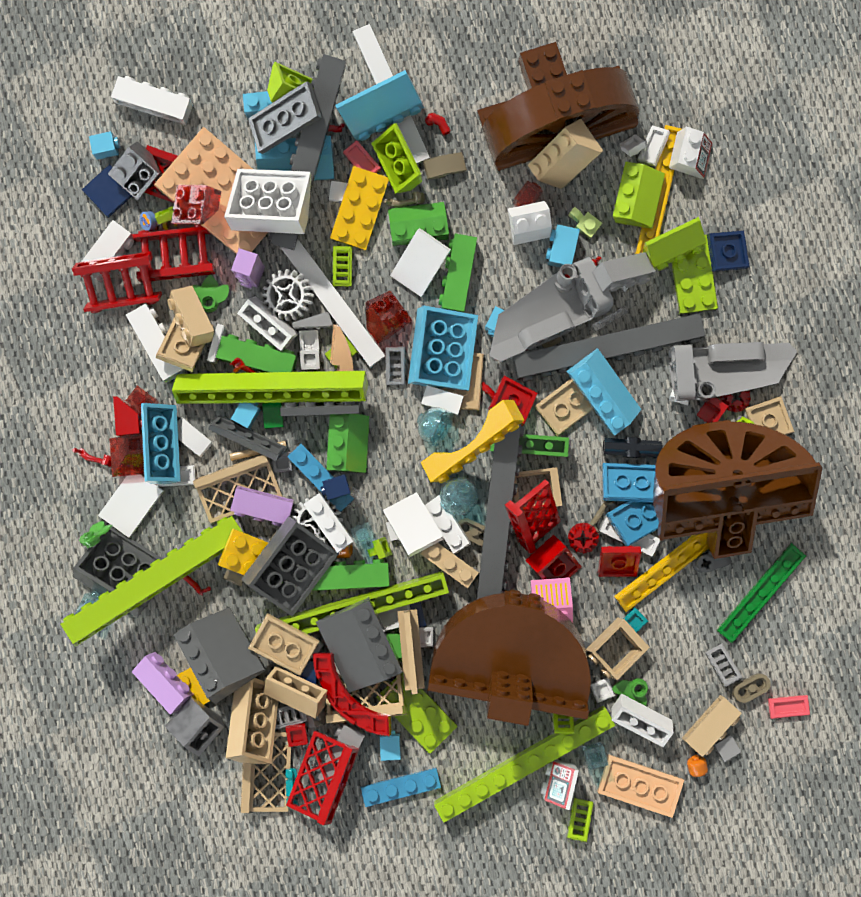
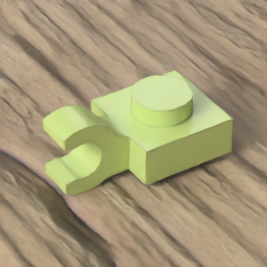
[568,207,602,239]

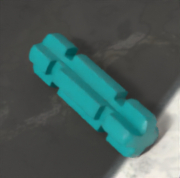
[285,768,298,808]

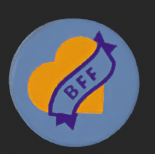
[140,211,157,231]

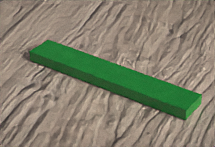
[717,543,806,643]

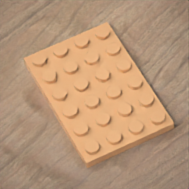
[154,127,268,254]

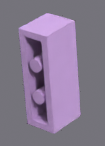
[231,248,265,289]
[230,485,293,526]
[132,652,194,715]

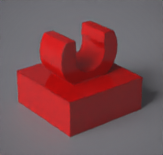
[285,723,309,747]

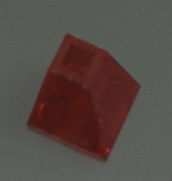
[171,185,221,225]
[365,291,412,344]
[109,434,144,477]

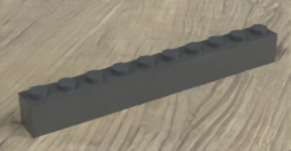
[269,54,347,250]
[512,313,705,382]
[476,424,524,600]

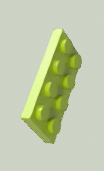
[671,234,718,315]
[376,672,458,754]

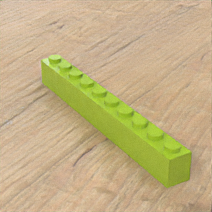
[172,371,368,404]
[60,516,243,647]
[255,571,449,634]
[434,706,616,823]

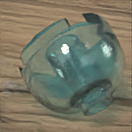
[417,407,453,447]
[439,477,478,516]

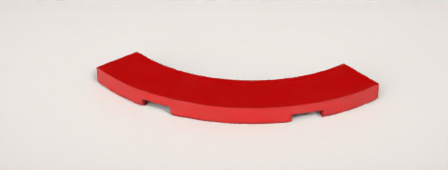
[313,653,391,736]

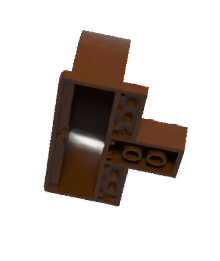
[477,42,640,171]
[653,420,823,559]
[427,590,591,726]

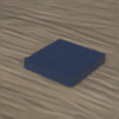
[82,164,132,218]
[707,230,750,272]

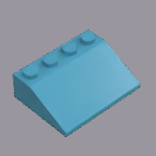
[335,70,425,141]
[408,306,478,391]

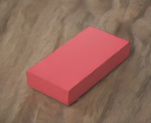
[343,140,381,173]
[768,695,810,719]

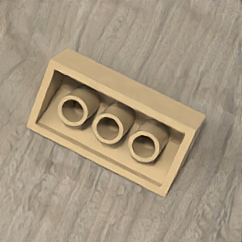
[528,119,603,189]
[226,678,278,765]

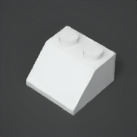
[508,201,552,245]

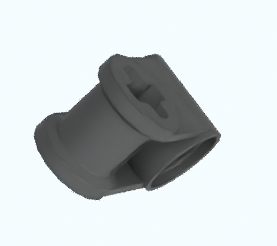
[692,550,732,573]

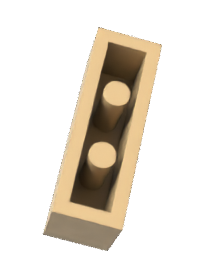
[168,286,214,347]
[421,543,479,588]
[264,666,327,719]
[682,695,742,757]

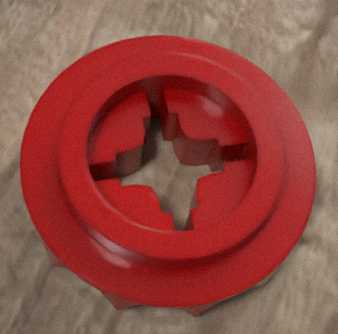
[720,390,751,412]
[568,523,599,554]

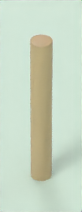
[229,441,287,461]

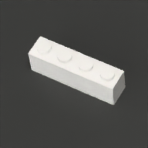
[111,76,193,125]
[126,304,186,383]

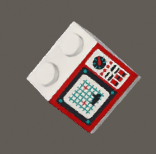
[669,126,712,179]
[540,760,579,810]

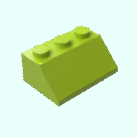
[267,62,313,103]
[371,123,422,194]
[613,162,665,229]
[643,217,707,271]

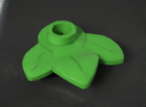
[192,275,229,313]
[79,521,113,548]
[612,678,648,706]

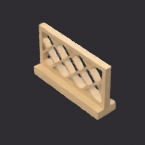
[193,454,282,523]
[397,609,425,694]
[326,673,407,724]
[241,732,291,813]

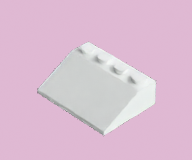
[224,169,311,234]

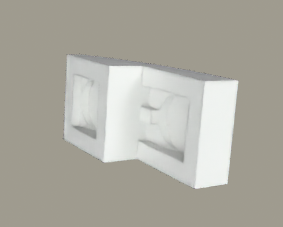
[299,330,320,370]
[177,417,213,457]

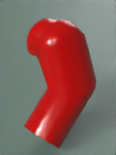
[425,113,451,136]

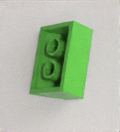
[388,202,449,246]
[326,414,369,473]

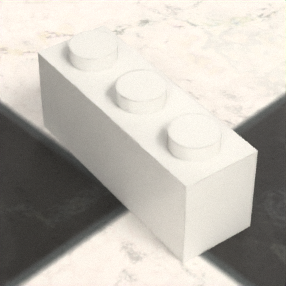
[81,220,134,282]
[237,296,299,351]
[303,493,355,553]
[611,694,674,747]

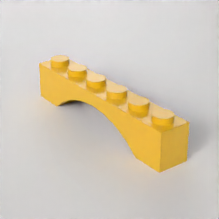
[421,400,525,483]

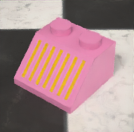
[531,578,573,623]

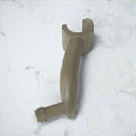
[383,192,425,207]
[590,498,614,533]

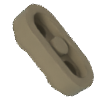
[458,518,485,546]
[732,673,771,703]

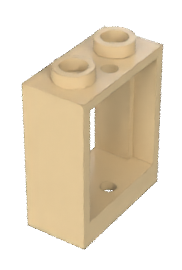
[512,467,562,507]
[586,617,650,680]

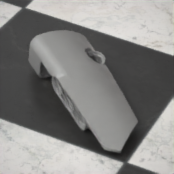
[489,257,613,362]
[668,342,798,401]

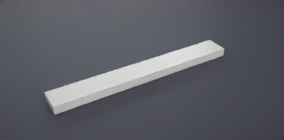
[353,24,430,165]
[280,240,385,368]

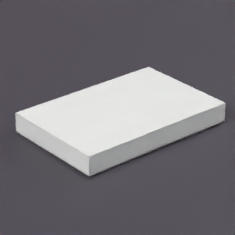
[390,228,451,297]
[98,469,164,538]
[383,492,444,558]

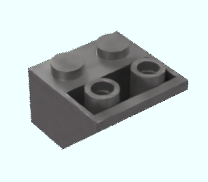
[108,141,160,200]
[165,696,225,756]

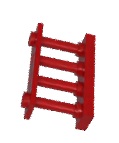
[132,224,216,283]
[72,251,162,313]

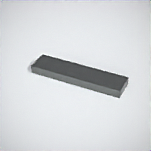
[209,416,286,461]

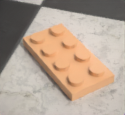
[597,754,684,818]

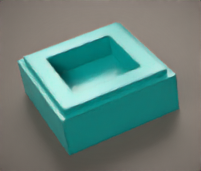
[623,607,648,633]

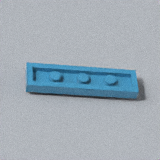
[287,444,354,512]
[361,768,441,807]

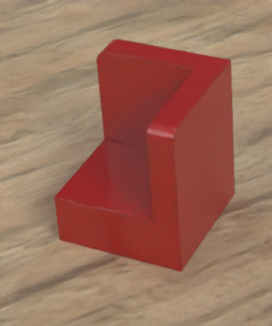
[697,397,728,423]

